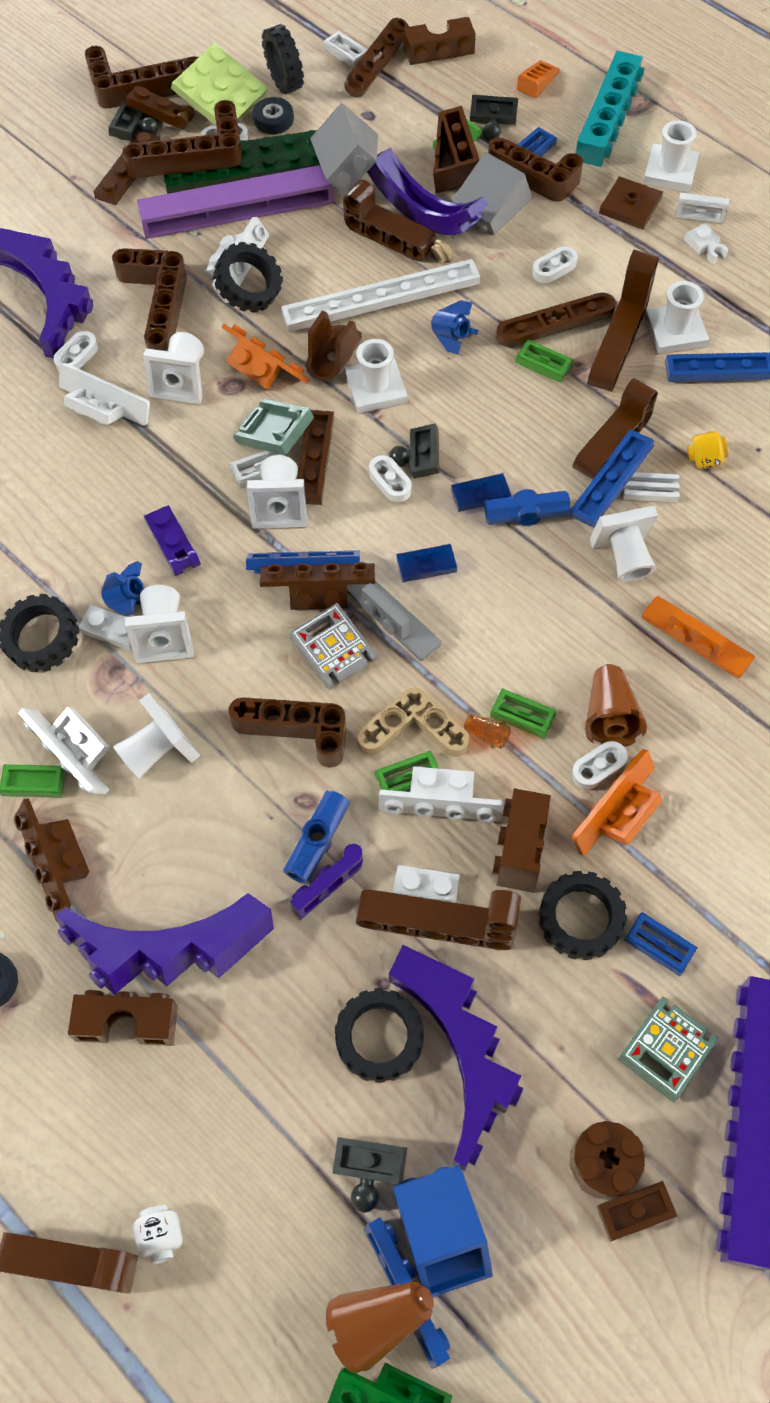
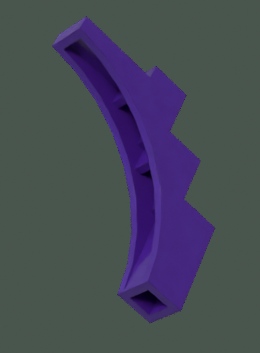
[0,228,93,358]
[56,893,274,995]
[388,945,524,1171]

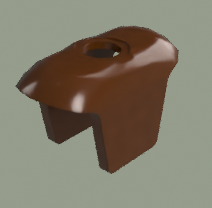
[306,310,362,380]

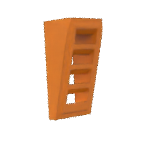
[517,60,560,98]

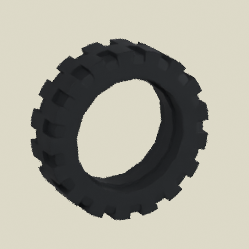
[262,24,304,94]
[213,242,283,312]
[0,594,79,672]
[539,871,627,960]
[335,988,424,1083]

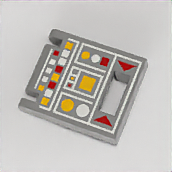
[290,603,377,690]

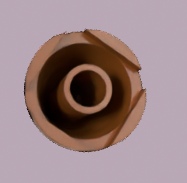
[585,664,647,747]
[326,1281,434,1373]

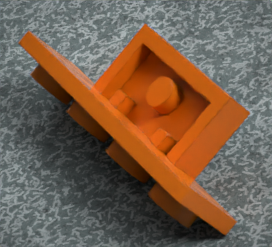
[221,324,310,390]
[641,596,755,678]
[572,749,663,856]

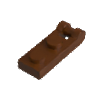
[125,86,195,129]

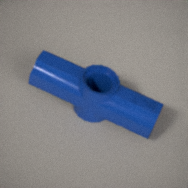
[484,489,571,526]
[283,790,350,884]

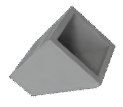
[311,102,378,195]
[452,152,533,235]

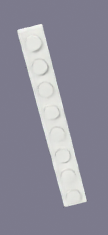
[281,259,480,332]

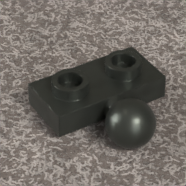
[470,95,519,140]
[109,102,159,141]
[389,423,439,479]
[332,1137,407,1213]

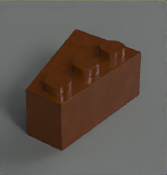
[433,106,480,193]
[492,788,551,893]

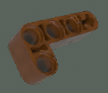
[488,137,583,202]
[343,180,437,261]
[573,378,658,480]
[229,697,347,768]
[0,1232,138,1294]

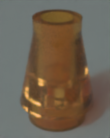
[464,713,511,749]

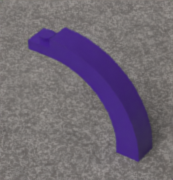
[367,147,489,235]

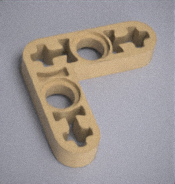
[357,688,470,757]

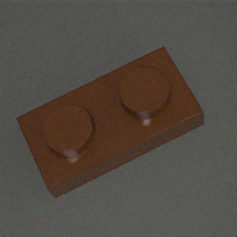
[596,1181,678,1242]

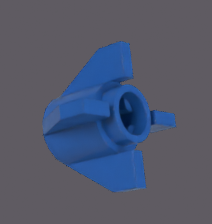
[431,300,479,355]
[101,561,144,616]

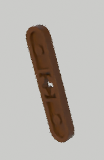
[344,17,409,97]
[496,292,616,347]

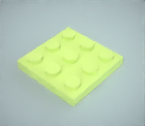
[171,43,268,125]

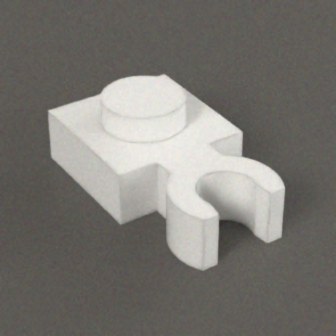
[684,223,728,264]

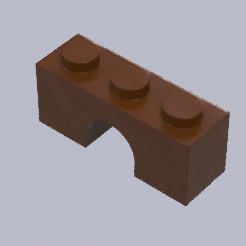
[404,16,476,65]
[68,990,178,1046]

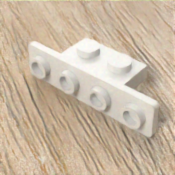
[204,217,269,303]
[59,363,150,426]
[18,707,110,794]
[379,766,503,823]

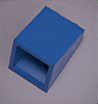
[393,1164,493,1297]

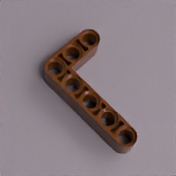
[85,45,199,109]
[122,100,242,178]
[112,248,187,351]
[587,250,659,392]
[355,890,521,950]

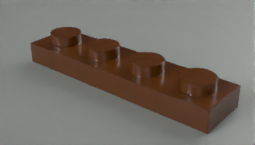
[93,130,161,206]
[297,410,334,505]

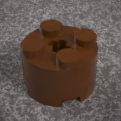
[569,1121,645,1200]

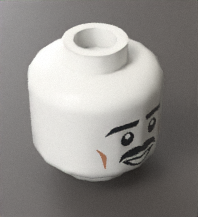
[133,1205,183,1264]

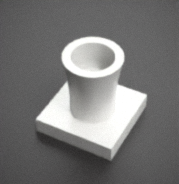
[643,120,700,192]
[644,281,709,354]
[143,332,204,405]
[344,339,408,414]
[247,455,307,529]
[589,505,658,582]
[125,585,194,663]
[113,693,201,779]

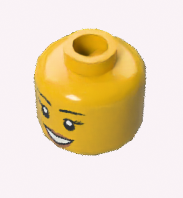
[687,431,729,469]

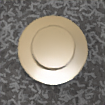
[430,239,453,264]

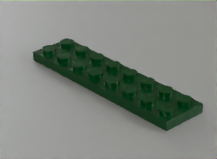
[164,130,320,194]

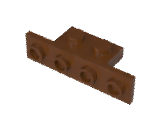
[260,562,375,610]
[14,798,90,922]

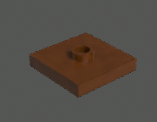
[599,176,663,230]

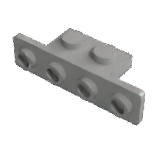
[347,580,441,661]

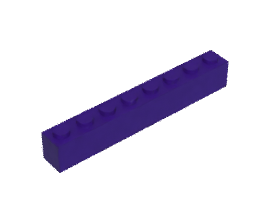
[716,976,770,1271]

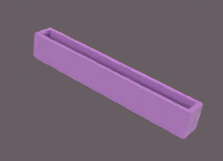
[137,165,334,239]

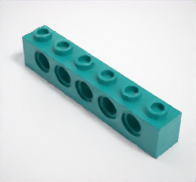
[575,50,645,167]

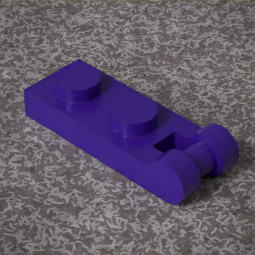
[144,505,201,576]
[290,844,363,920]

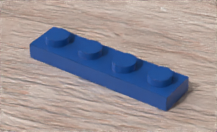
[665,352,770,382]
[570,429,654,528]
[246,550,360,574]
[364,1217,451,1369]

